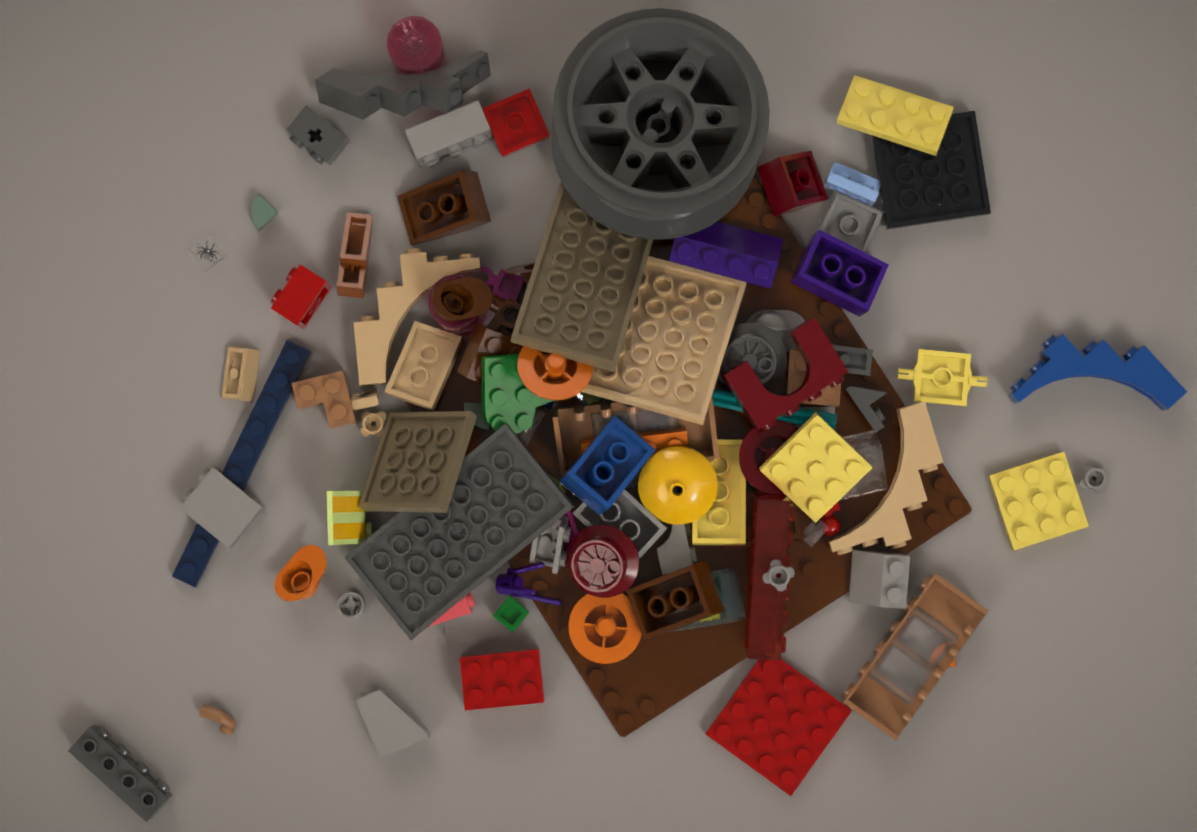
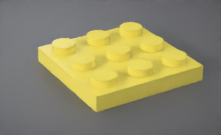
[759,412,873,523]
[988,452,1089,551]

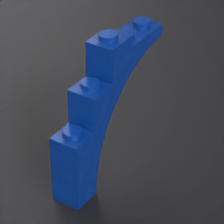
[1008,334,1187,411]

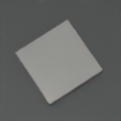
[819,191,884,253]

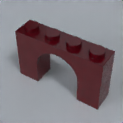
[721,318,848,431]

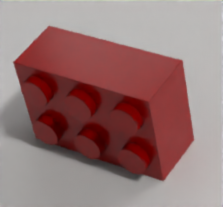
[460,648,545,711]

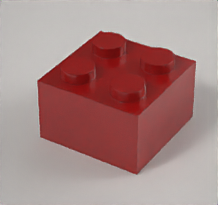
[271,264,332,330]

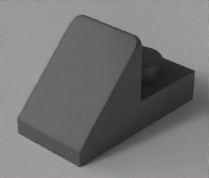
[846,385,887,432]

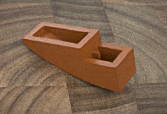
[336,212,373,298]

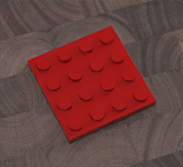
[705,648,852,796]

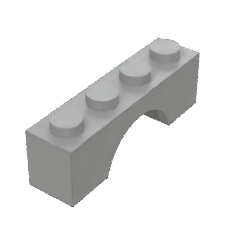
[656,486,697,575]

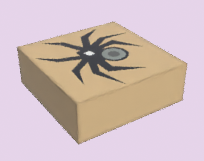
[351,389,379,410]

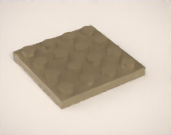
[358,411,477,513]

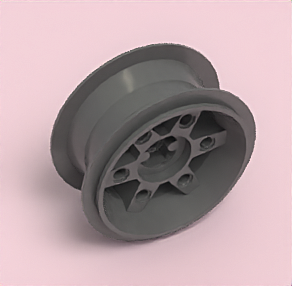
[551,8,770,240]

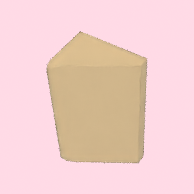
[221,346,260,402]

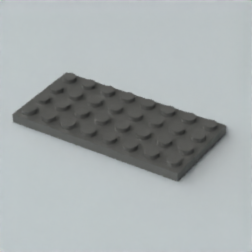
[345,423,575,640]

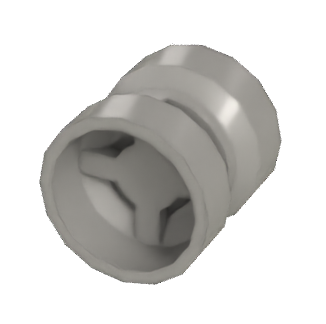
[337,591,366,618]

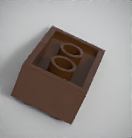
[397,170,491,246]

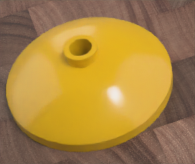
[638,446,718,525]

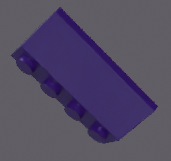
[669,221,783,290]

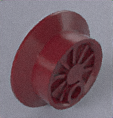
[739,420,799,494]
[567,524,639,598]

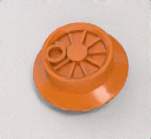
[517,346,593,400]
[568,593,642,664]

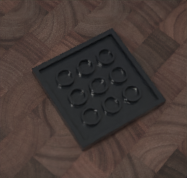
[872,111,991,230]

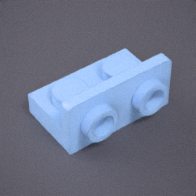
[824,162,880,206]

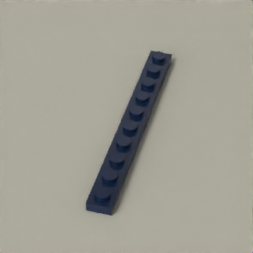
[172,340,311,588]

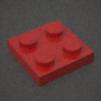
[482,88,550,158]

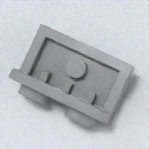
[529,516,572,574]

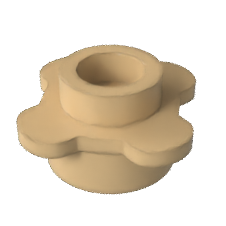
[360,411,387,437]

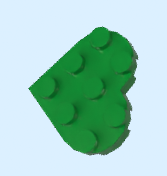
[481,354,554,433]

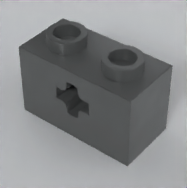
[286,105,350,165]

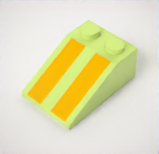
[327,491,373,545]

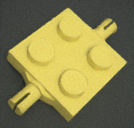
[897,349,988,407]

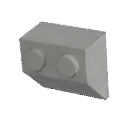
[848,549,910,609]

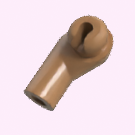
[199,704,236,735]

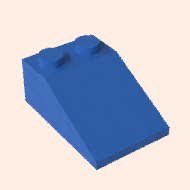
[559,415,655,515]

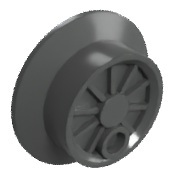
[718,323,787,391]

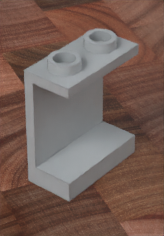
[180,467,265,548]

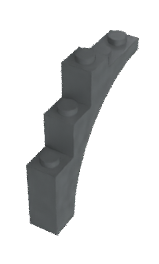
[315,50,491,120]

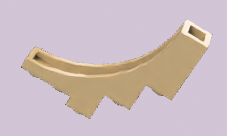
[353,248,481,387]
[827,401,943,555]

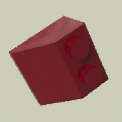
[757,151,828,217]

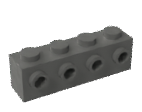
[68,725,172,822]

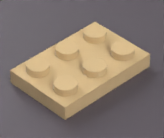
[384,321,464,411]

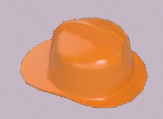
[274,545,327,601]

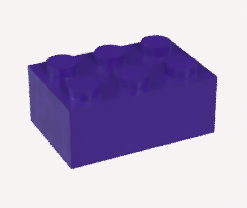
[790,230,889,317]

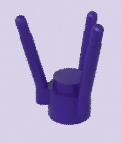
[496,562,561,605]

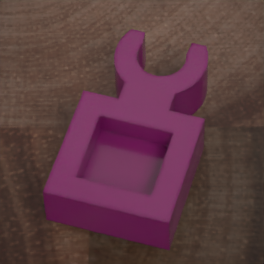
[481,267,524,303]

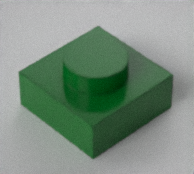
[493,595,529,632]

